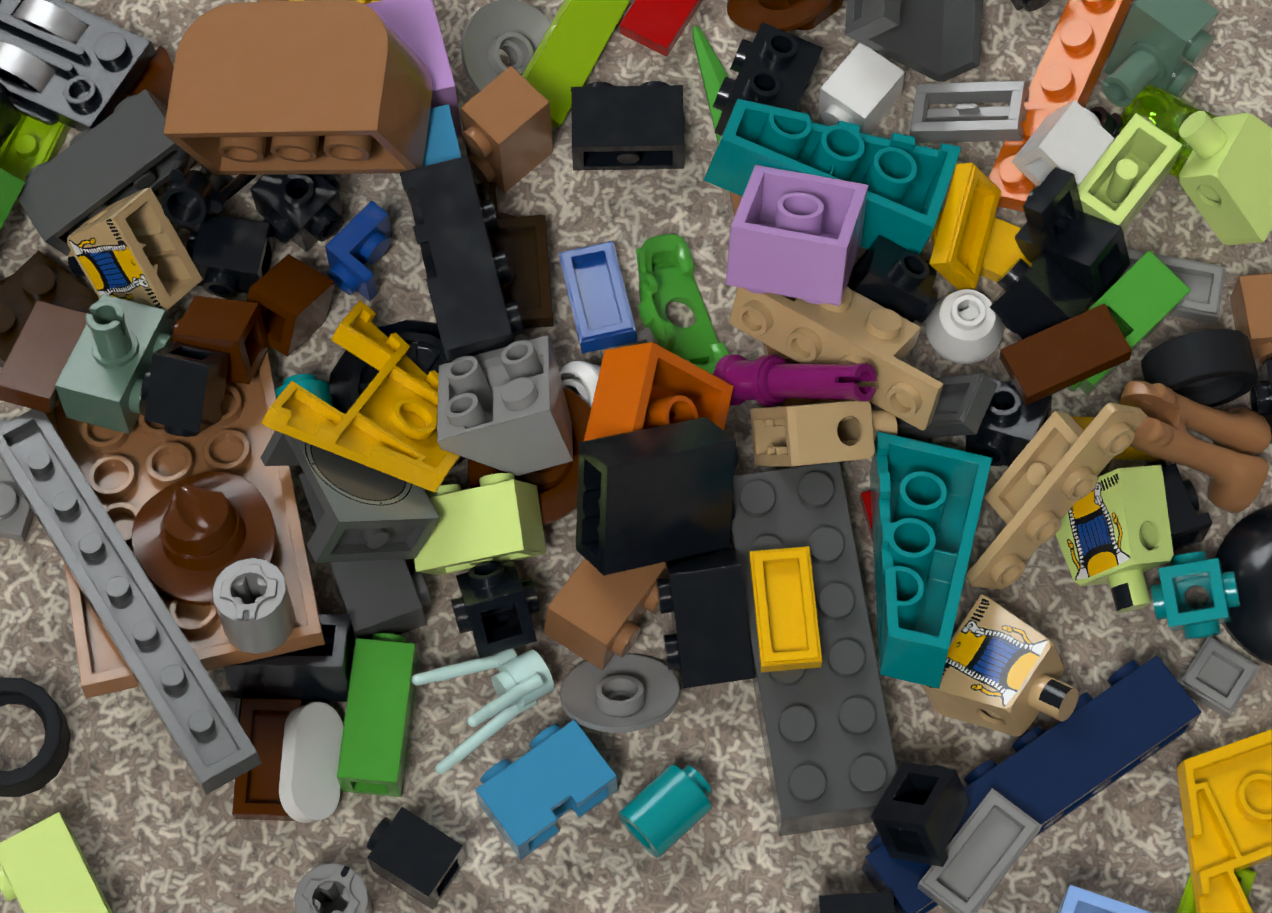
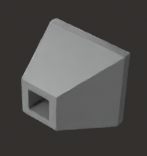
[437,335,573,476]

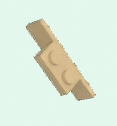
[729,286,944,430]
[965,402,1147,590]

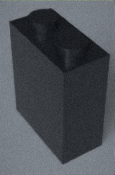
[576,417,739,576]

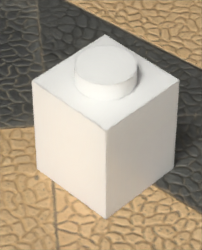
[818,42,905,135]
[1011,100,1114,187]

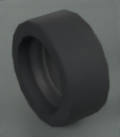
[1141,329,1258,407]
[0,677,70,797]

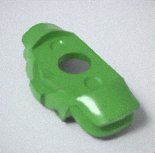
[636,234,729,375]

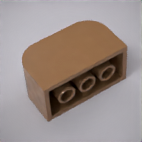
[163,0,432,175]

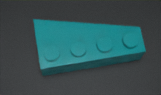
[704,99,961,255]
[869,431,992,689]

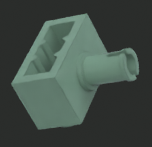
[1102,0,1219,110]
[55,294,173,434]

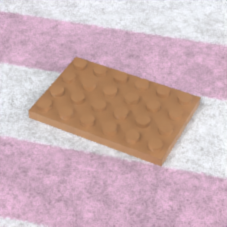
[44,350,325,698]

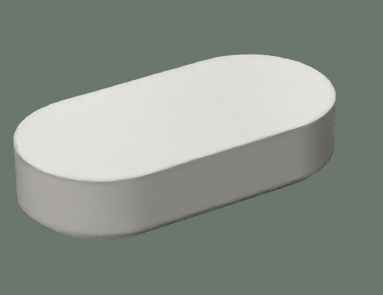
[279,702,344,823]

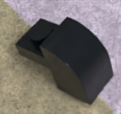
[1015,167,1130,302]

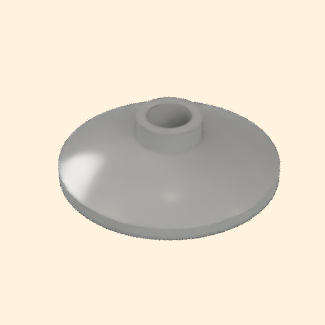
[461,0,551,92]
[560,653,680,733]

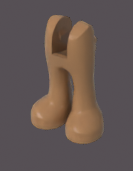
[1119,381,1272,514]

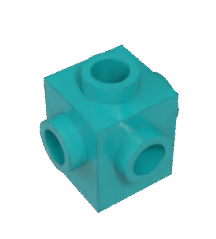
[1151,551,1240,640]

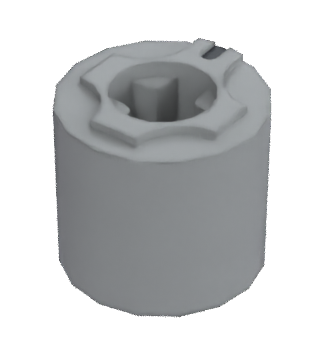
[212,558,296,654]
[294,863,373,913]

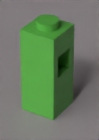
[1067,250,1191,396]
[337,633,419,797]

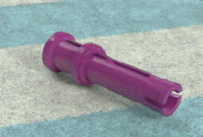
[713,354,877,407]

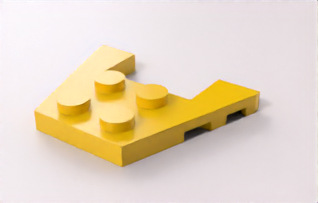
[261,300,461,493]
[1176,729,1272,913]

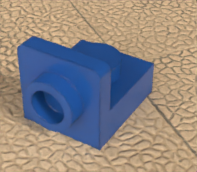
[325,201,392,302]

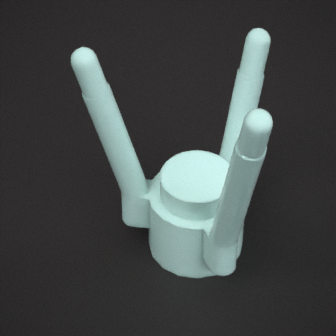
[411,648,554,775]

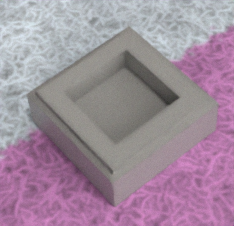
[1179,637,1260,719]

